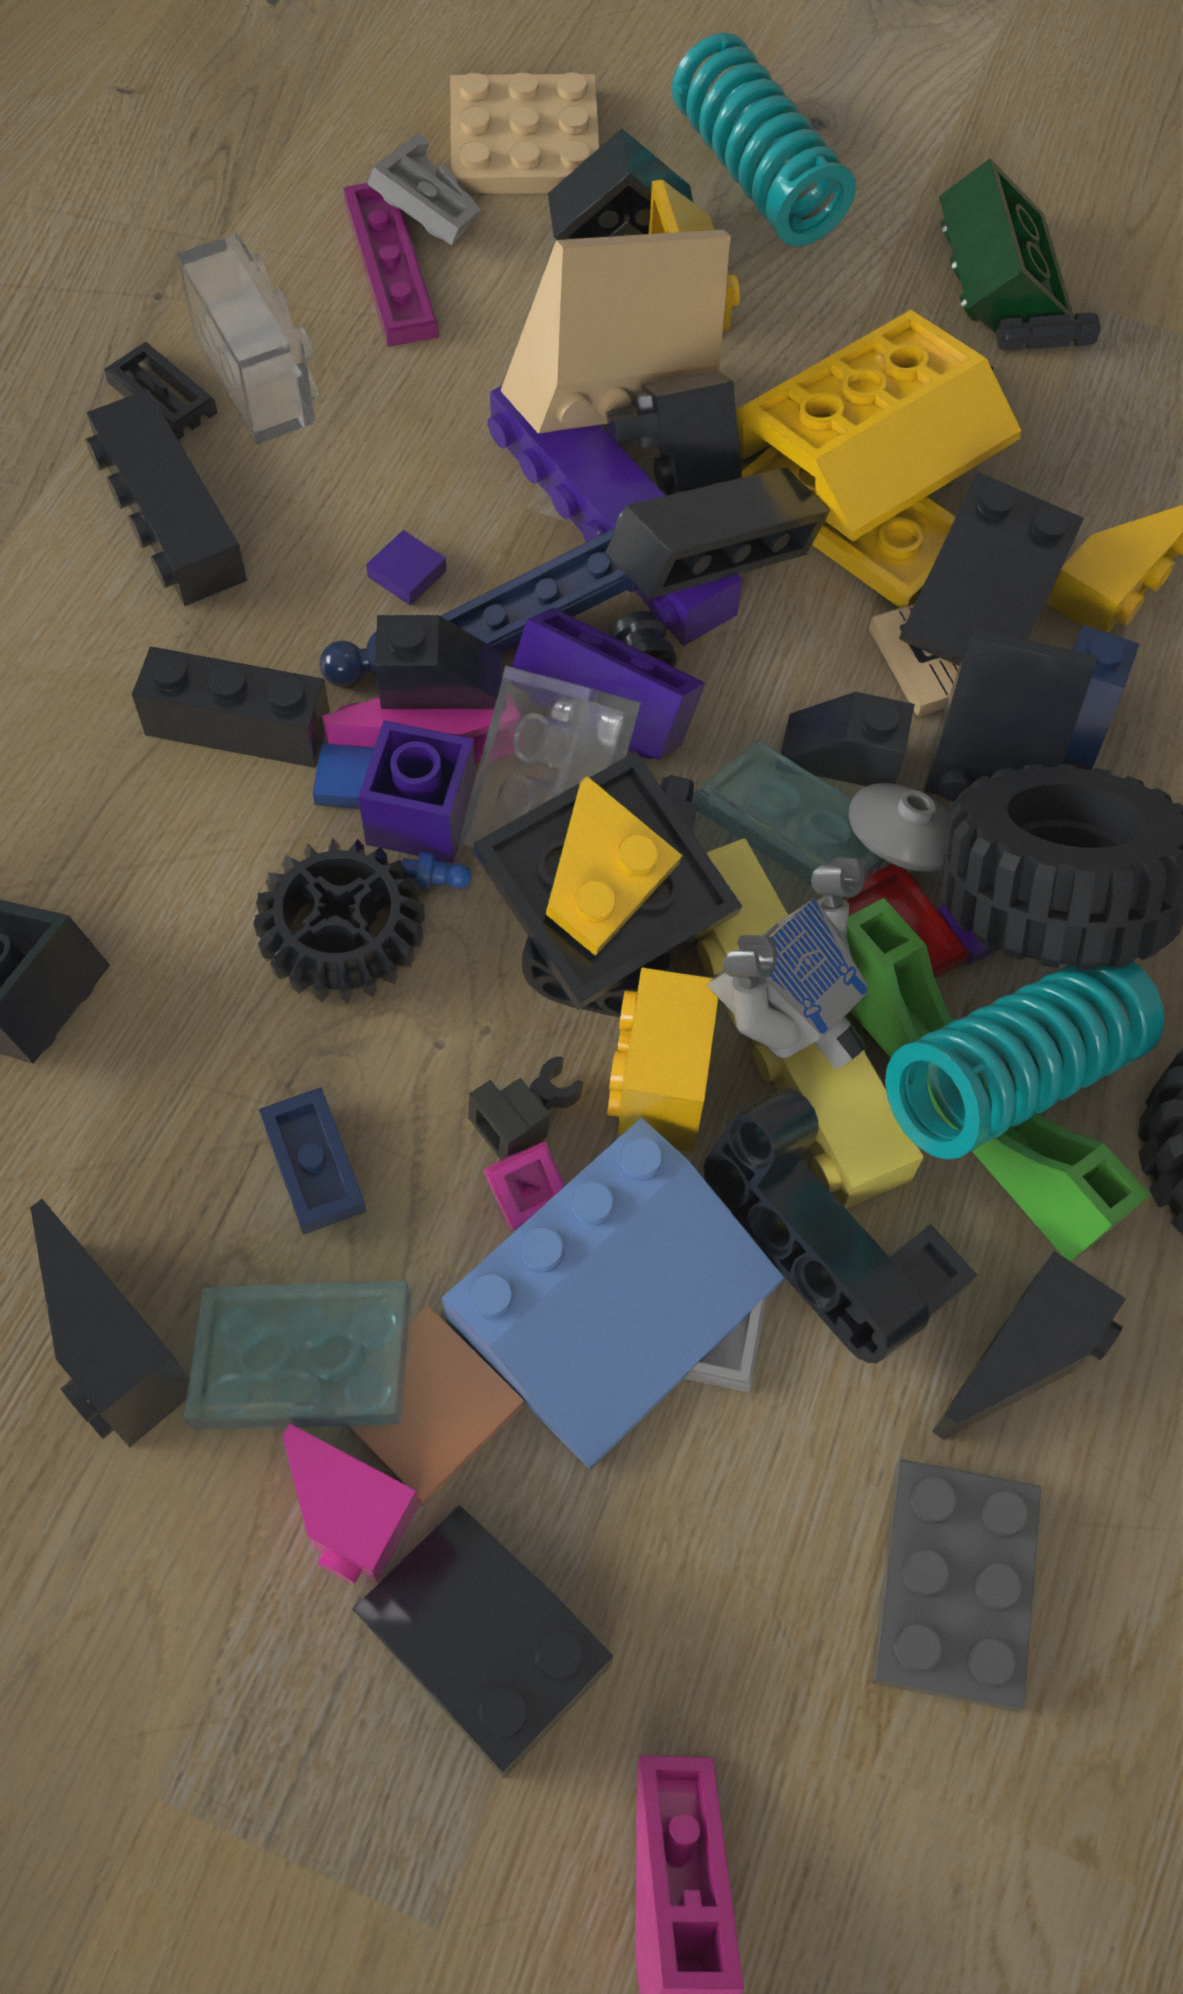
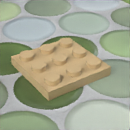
[450,72,599,194]

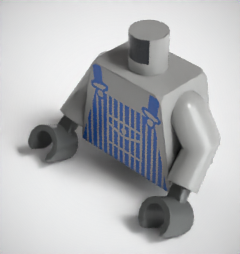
[707,857,867,1069]

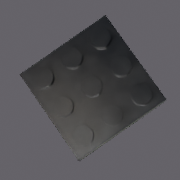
[473,751,742,1011]

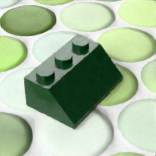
[939,159,1075,333]

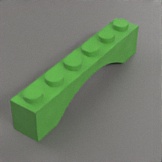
[847,898,1151,1262]

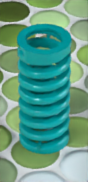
[671,32,856,246]
[885,961,1165,1160]

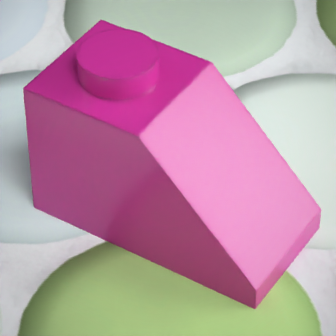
[282,1423,420,1584]

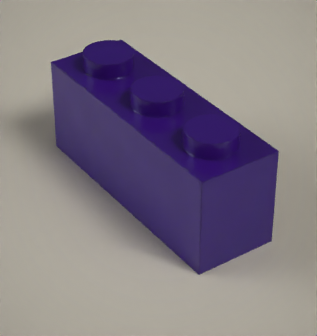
[507,608,705,760]

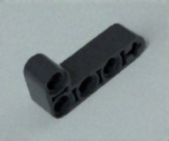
[703,1088,929,1363]

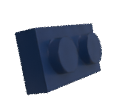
[258,1087,367,1235]

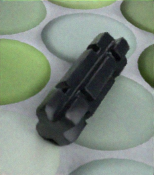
[996,312,1101,351]

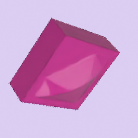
[482,1141,566,1231]

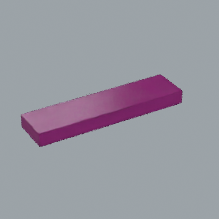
[343,183,439,347]

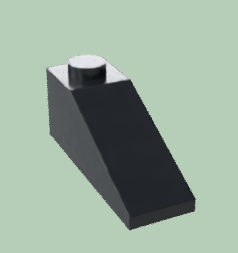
[932,1251,1126,1440]

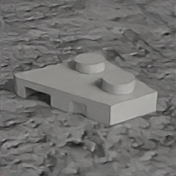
[367,133,481,245]

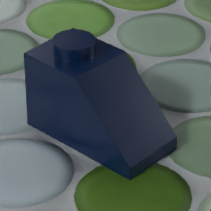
[1063,625,1140,771]

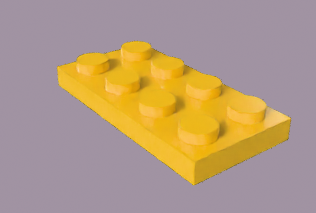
[741,446,956,608]

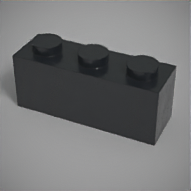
[132,646,330,768]

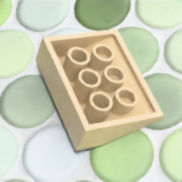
[500,230,730,434]

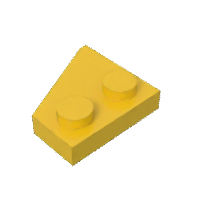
[546,776,682,956]

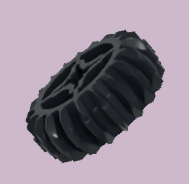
[254,837,425,1004]

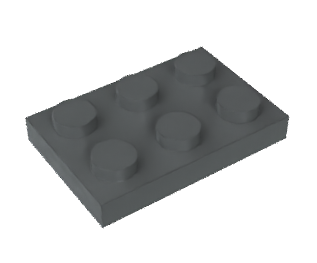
[871,1459,1042,1712]

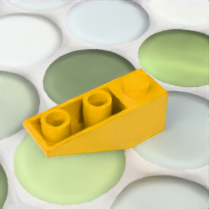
[1046,505,1183,633]

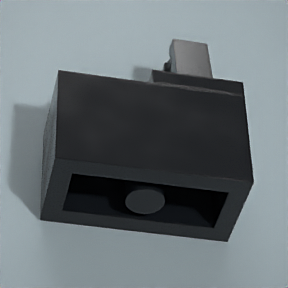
[606,369,742,495]

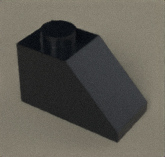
[375,615,502,709]
[777,692,915,786]

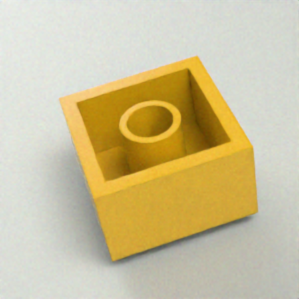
[607,968,718,1152]

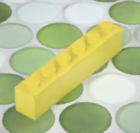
[697,838,924,1209]

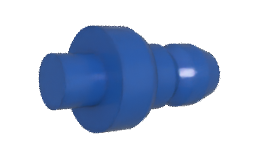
[402,851,471,890]

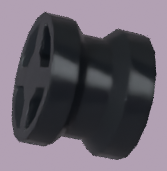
[609,611,677,667]

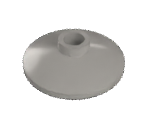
[848,783,951,872]

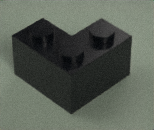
[548,128,693,240]

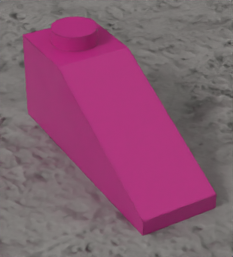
[635,1755,744,1994]

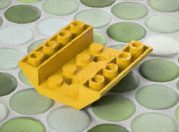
[736,310,1021,541]

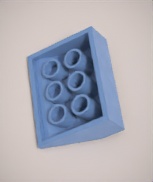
[441,1117,784,1470]

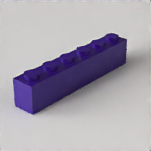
[488,386,743,646]

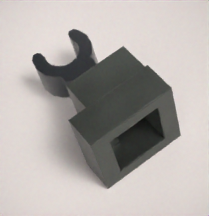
[468,1056,583,1160]

